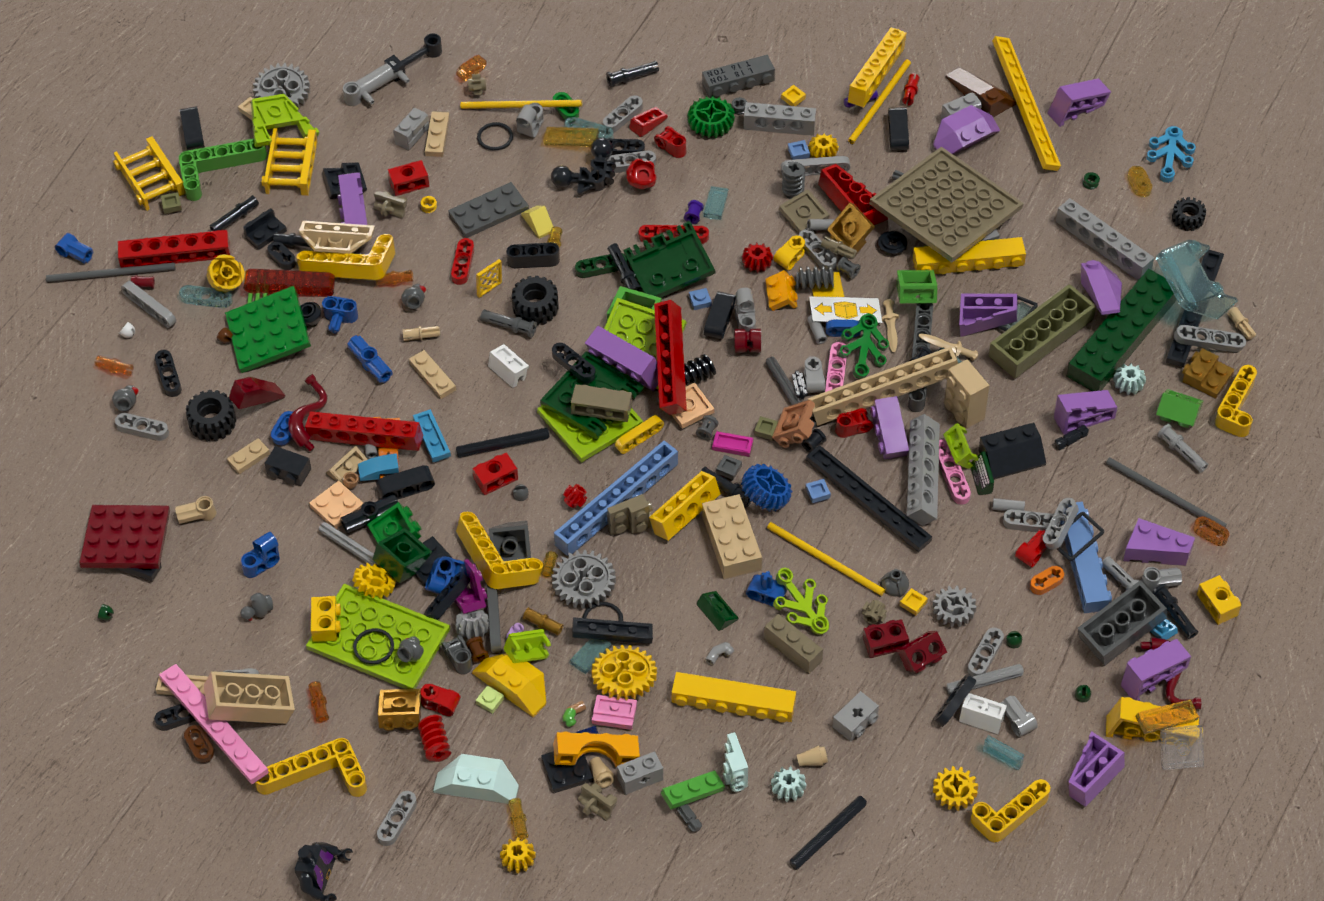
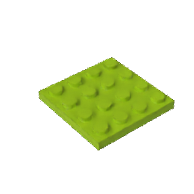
[597,298,687,390]
[537,406,643,463]

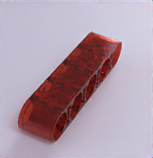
[243,269,335,297]

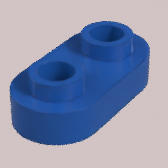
[271,411,293,445]

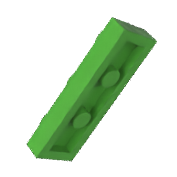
[661,770,725,809]

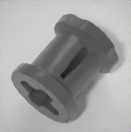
[836,256,861,279]
[696,415,719,441]

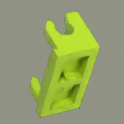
[943,423,978,469]
[503,629,551,663]

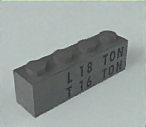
[702,54,775,98]

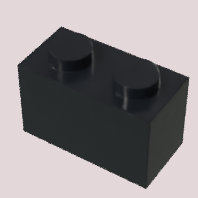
[265,446,312,486]

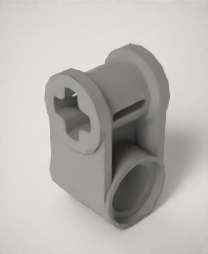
[803,357,825,393]

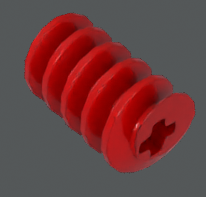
[418,715,451,762]

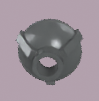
[880,569,909,597]

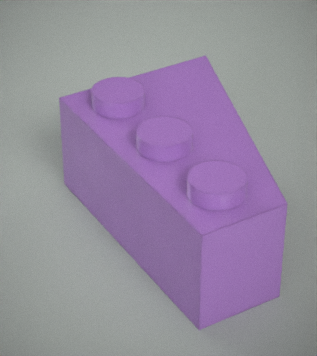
[1047,78,1111,127]
[338,172,367,225]
[959,293,1018,337]
[1121,639,1191,701]
[1069,731,1125,807]

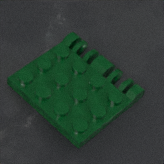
[623,221,716,298]
[540,351,644,440]

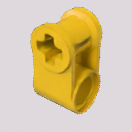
[773,235,805,271]

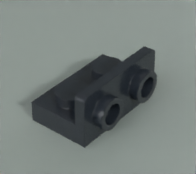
[243,208,287,250]

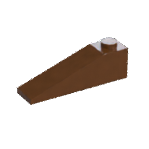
[946,67,1017,117]

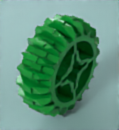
[687,96,735,138]

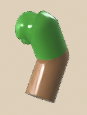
[562,701,586,727]

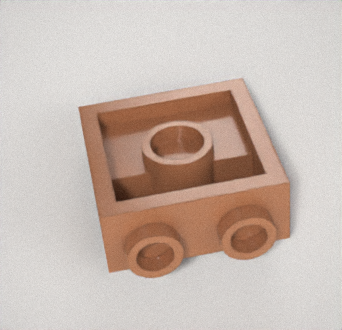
[772,400,815,448]

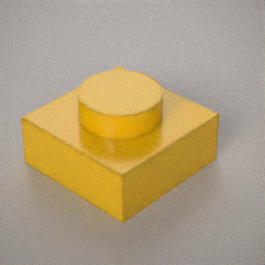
[781,85,806,106]
[900,588,928,616]

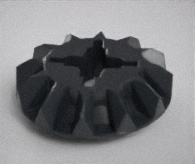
[878,231,908,256]

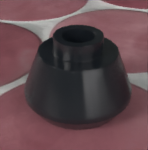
[301,302,321,326]

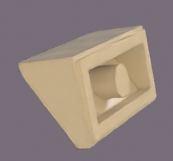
[326,446,368,484]

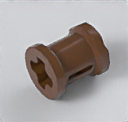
[466,637,489,663]

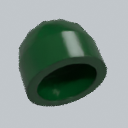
[97,604,114,621]
[1006,631,1023,649]
[1075,685,1091,703]

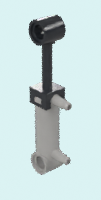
[343,33,442,106]

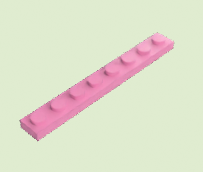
[159,664,269,784]

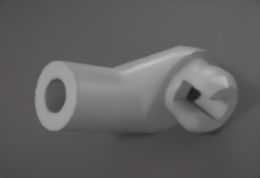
[705,642,734,665]

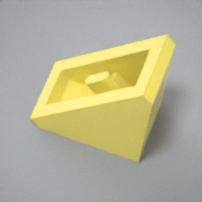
[521,206,555,239]

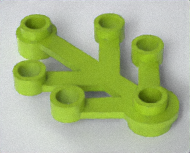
[773,568,829,635]

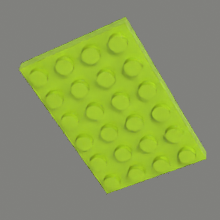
[306,584,450,689]

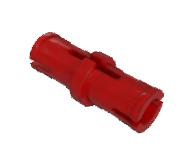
[902,73,920,106]

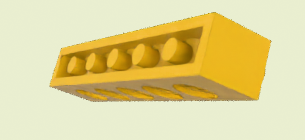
[848,27,907,108]

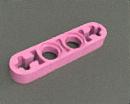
[825,342,847,392]
[939,439,971,505]

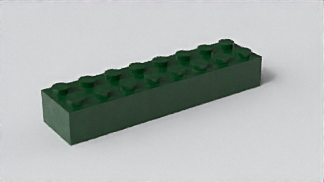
[1066,268,1180,391]

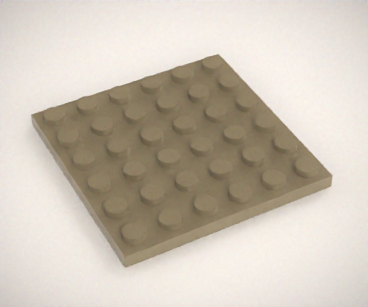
[869,147,1023,263]

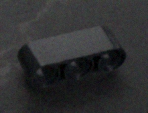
[180,106,205,151]
[888,107,909,150]
[506,242,560,269]
[704,291,736,339]
[376,465,435,500]

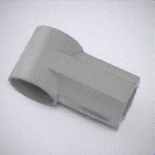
[1141,567,1182,592]
[1001,695,1038,737]

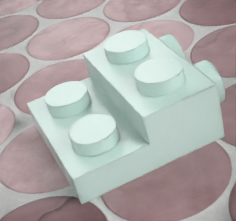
[723,732,748,792]

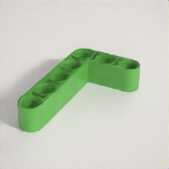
[179,139,267,201]

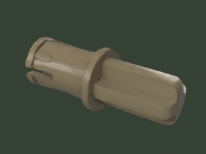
[821,236,857,259]

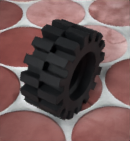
[1172,197,1206,231]

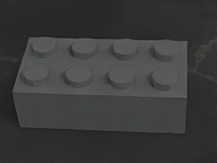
[1078,580,1167,666]

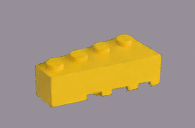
[1105,697,1199,746]

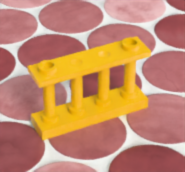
[262,128,318,196]
[113,136,185,211]

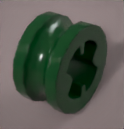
[1083,172,1100,190]

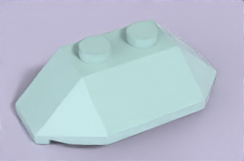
[433,754,519,805]

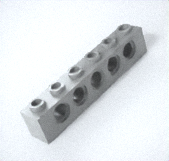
[1056,198,1154,280]
[907,414,940,526]

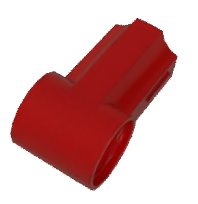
[1015,530,1047,568]

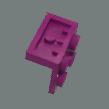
[454,559,487,614]

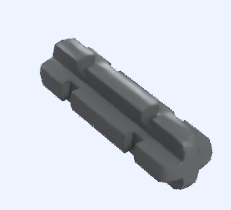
[676,804,702,832]

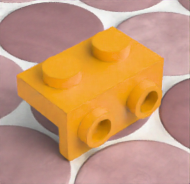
[765,270,798,311]

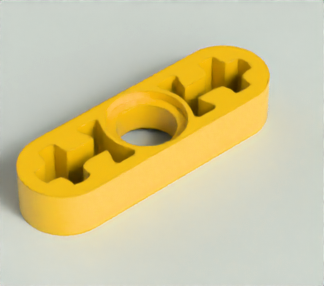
[615,415,664,454]

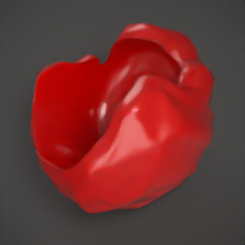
[626,158,657,189]

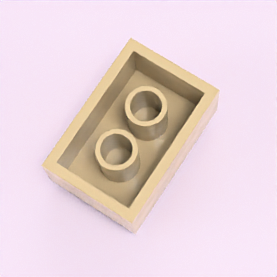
[944,359,989,429]

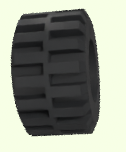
[512,276,559,325]
[186,390,236,441]

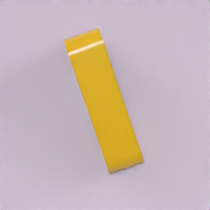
[1215,365,1257,437]
[971,779,1051,843]

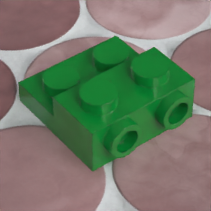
[367,502,422,543]

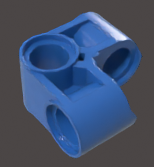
[241,531,280,578]
[425,557,468,594]

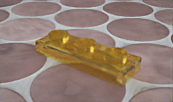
[543,127,599,147]
[1135,699,1199,734]

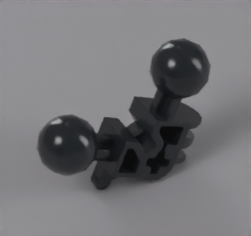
[551,137,616,195]

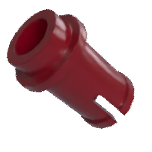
[131,274,155,288]

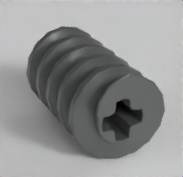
[782,161,805,199]
[796,266,834,290]

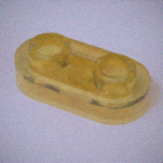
[1127,166,1152,197]

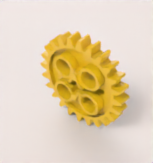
[592,645,657,701]

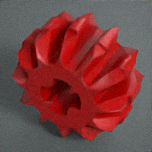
[742,242,773,273]

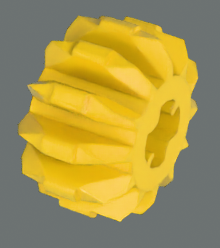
[808,133,839,158]
[500,836,536,874]

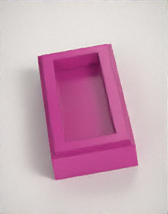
[712,431,754,457]

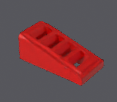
[629,107,668,137]

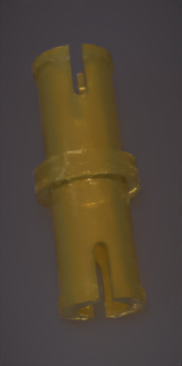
[508,798,529,841]

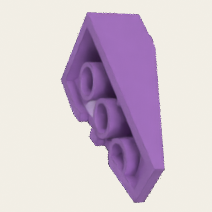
[1081,260,1122,315]

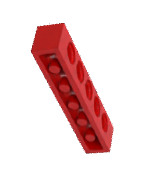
[118,230,230,268]
[305,411,424,451]

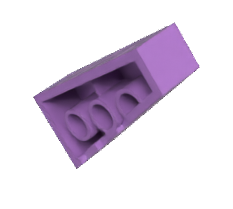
[585,326,658,391]

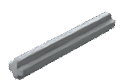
[319,522,380,567]
[946,664,1024,695]

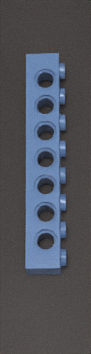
[554,440,678,556]

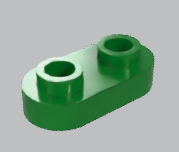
[553,92,579,121]

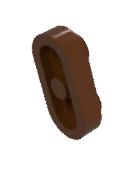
[184,725,214,763]

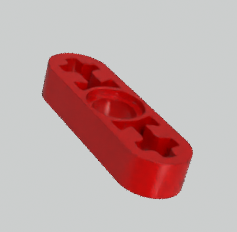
[451,238,474,285]

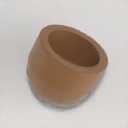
[343,472,359,489]

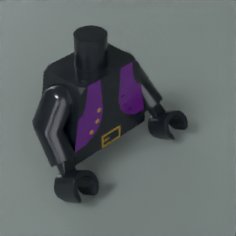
[295,842,353,901]

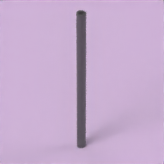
[46,263,176,282]
[1106,457,1227,530]

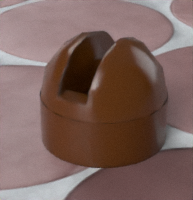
[217,327,233,344]

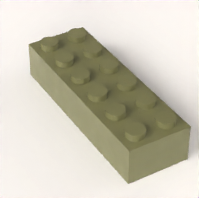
[989,284,1096,379]

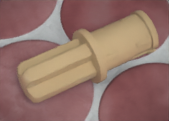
[1227,307,1256,340]
[403,326,440,341]

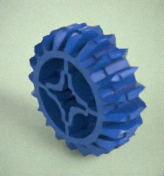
[741,463,793,512]

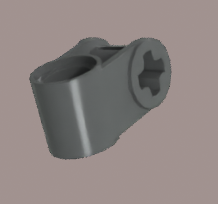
[441,634,473,674]

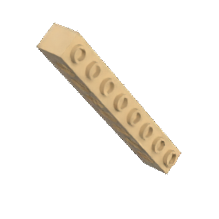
[808,347,958,426]

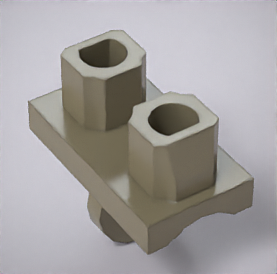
[373,191,407,218]
[578,783,617,821]

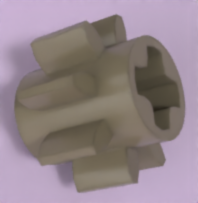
[468,74,486,95]
[862,600,887,624]

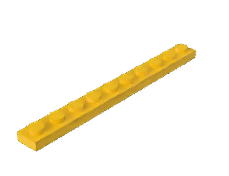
[992,36,1061,171]

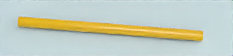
[848,59,911,144]
[460,100,582,109]
[767,522,885,596]

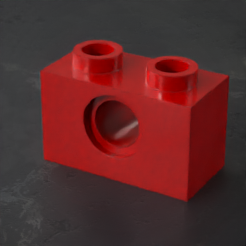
[388,160,430,196]
[472,452,518,496]

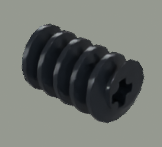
[684,354,716,386]

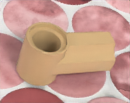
[175,496,217,524]

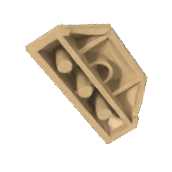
[299,221,375,254]

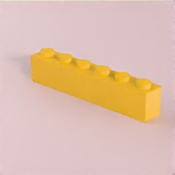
[913,237,1026,274]
[671,672,796,722]

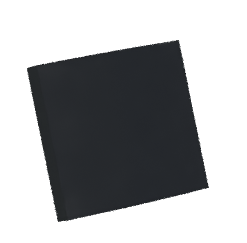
[322,162,367,199]

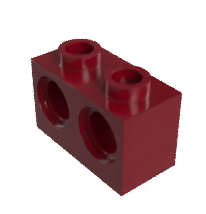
[863,619,909,658]
[896,631,948,673]

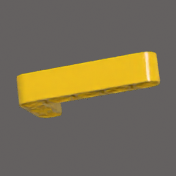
[296,234,395,280]
[456,512,543,589]
[255,738,367,797]

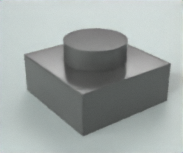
[716,455,742,480]

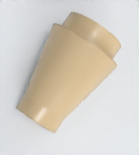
[797,746,828,767]
[589,757,614,788]

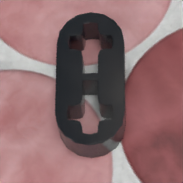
[267,241,296,270]

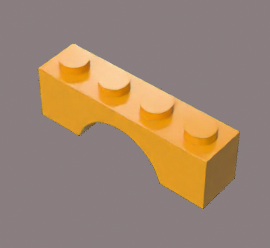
[553,731,640,767]

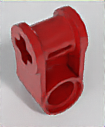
[654,126,687,158]
[835,408,873,438]
[420,684,461,716]

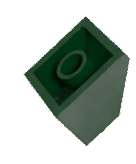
[372,528,432,583]

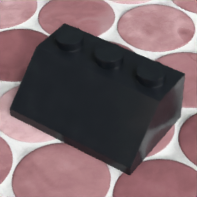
[978,422,1046,479]

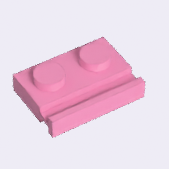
[592,695,637,730]

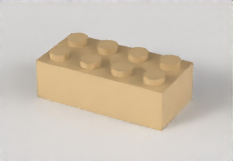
[702,494,762,579]
[204,671,295,724]

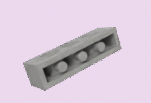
[744,102,816,136]

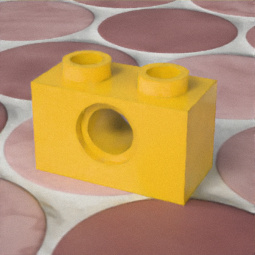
[1196,575,1241,625]

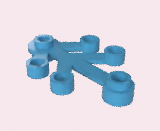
[1146,126,1196,183]

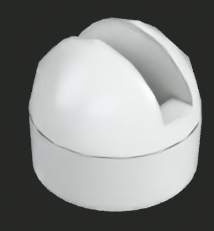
[119,322,135,338]

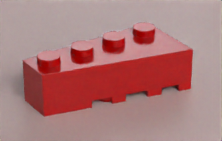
[818,164,888,225]

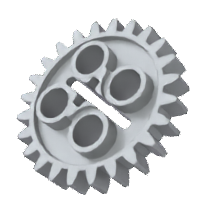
[253,63,310,108]
[552,550,616,609]

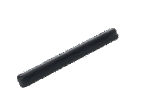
[456,427,550,457]
[790,796,867,869]

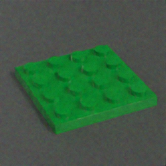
[225,286,311,373]

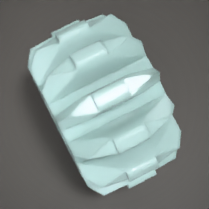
[1113,363,1146,395]
[771,766,806,802]

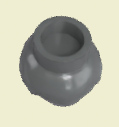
[401,284,426,309]
[112,385,139,411]
[240,593,273,622]
[397,636,424,662]

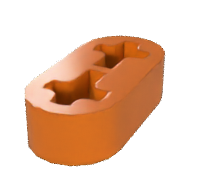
[1030,566,1064,595]

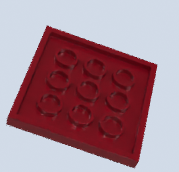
[79,505,170,569]

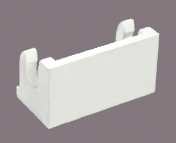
[488,344,529,388]
[959,693,1007,734]

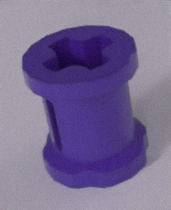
[684,200,704,224]

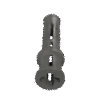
[480,309,537,338]

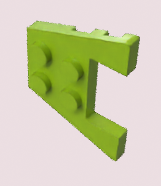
[251,94,320,147]

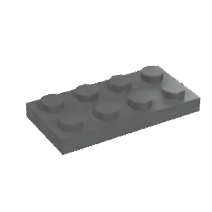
[448,182,529,238]

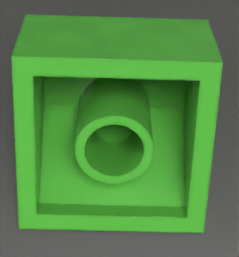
[1156,389,1204,428]

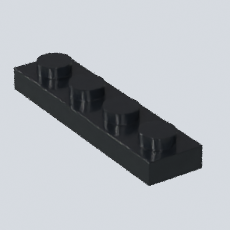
[572,617,653,644]

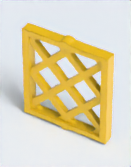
[476,259,502,298]

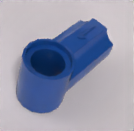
[54,233,94,263]

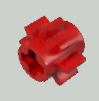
[563,484,587,508]

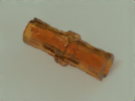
[376,270,414,286]
[95,355,134,376]
[308,681,329,723]

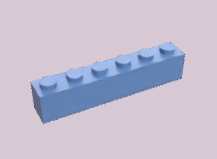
[1060,502,1112,613]

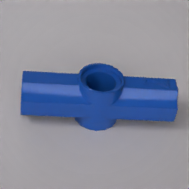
[347,335,393,383]

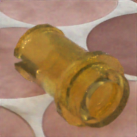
[547,226,563,247]
[541,551,558,577]

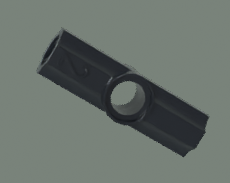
[340,494,398,533]

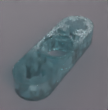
[565,117,614,141]
[179,285,233,308]

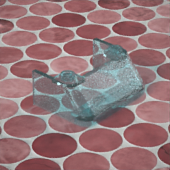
[1156,240,1238,319]

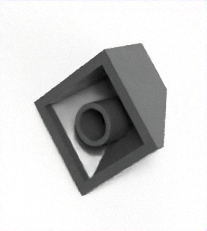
[489,521,531,561]

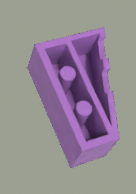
[1054,390,1117,435]
[870,396,909,459]
[1123,518,1195,566]

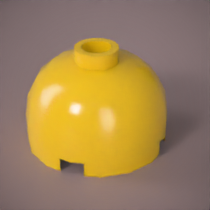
[206,254,245,293]

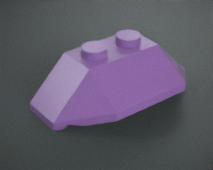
[933,105,1000,154]

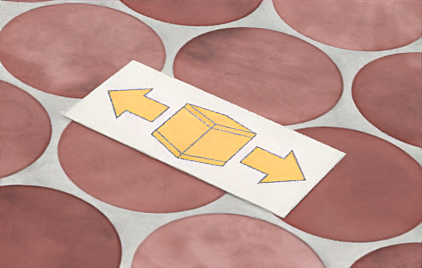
[809,296,882,323]

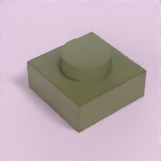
[161,192,182,214]
[754,416,778,440]

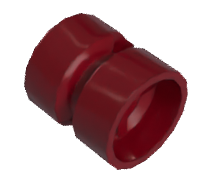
[734,328,761,353]

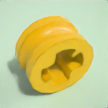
[421,196,437,213]

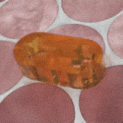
[456,55,487,81]
[1193,516,1229,546]

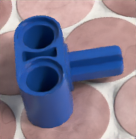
[322,296,358,334]
[746,571,787,607]

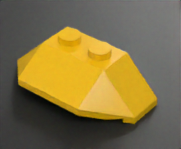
[472,653,547,718]

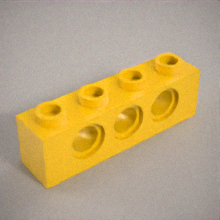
[649,471,721,541]

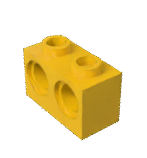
[311,596,341,642]

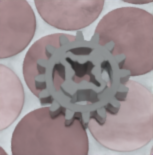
[933,586,976,627]

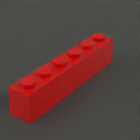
[654,300,687,415]

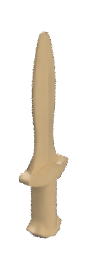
[882,299,899,352]
[919,334,978,361]

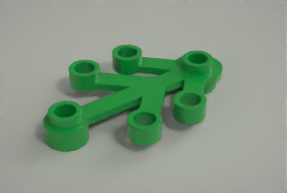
[838,314,889,379]

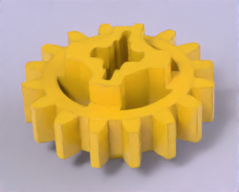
[352,563,396,599]
[933,766,978,811]

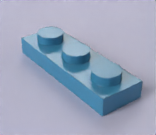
[413,409,451,462]

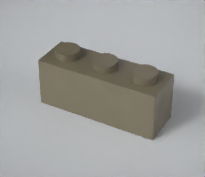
[571,384,632,422]
[764,614,823,674]

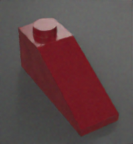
[229,377,286,409]

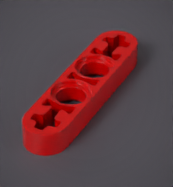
[638,225,709,244]

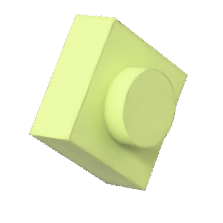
[476,686,504,714]

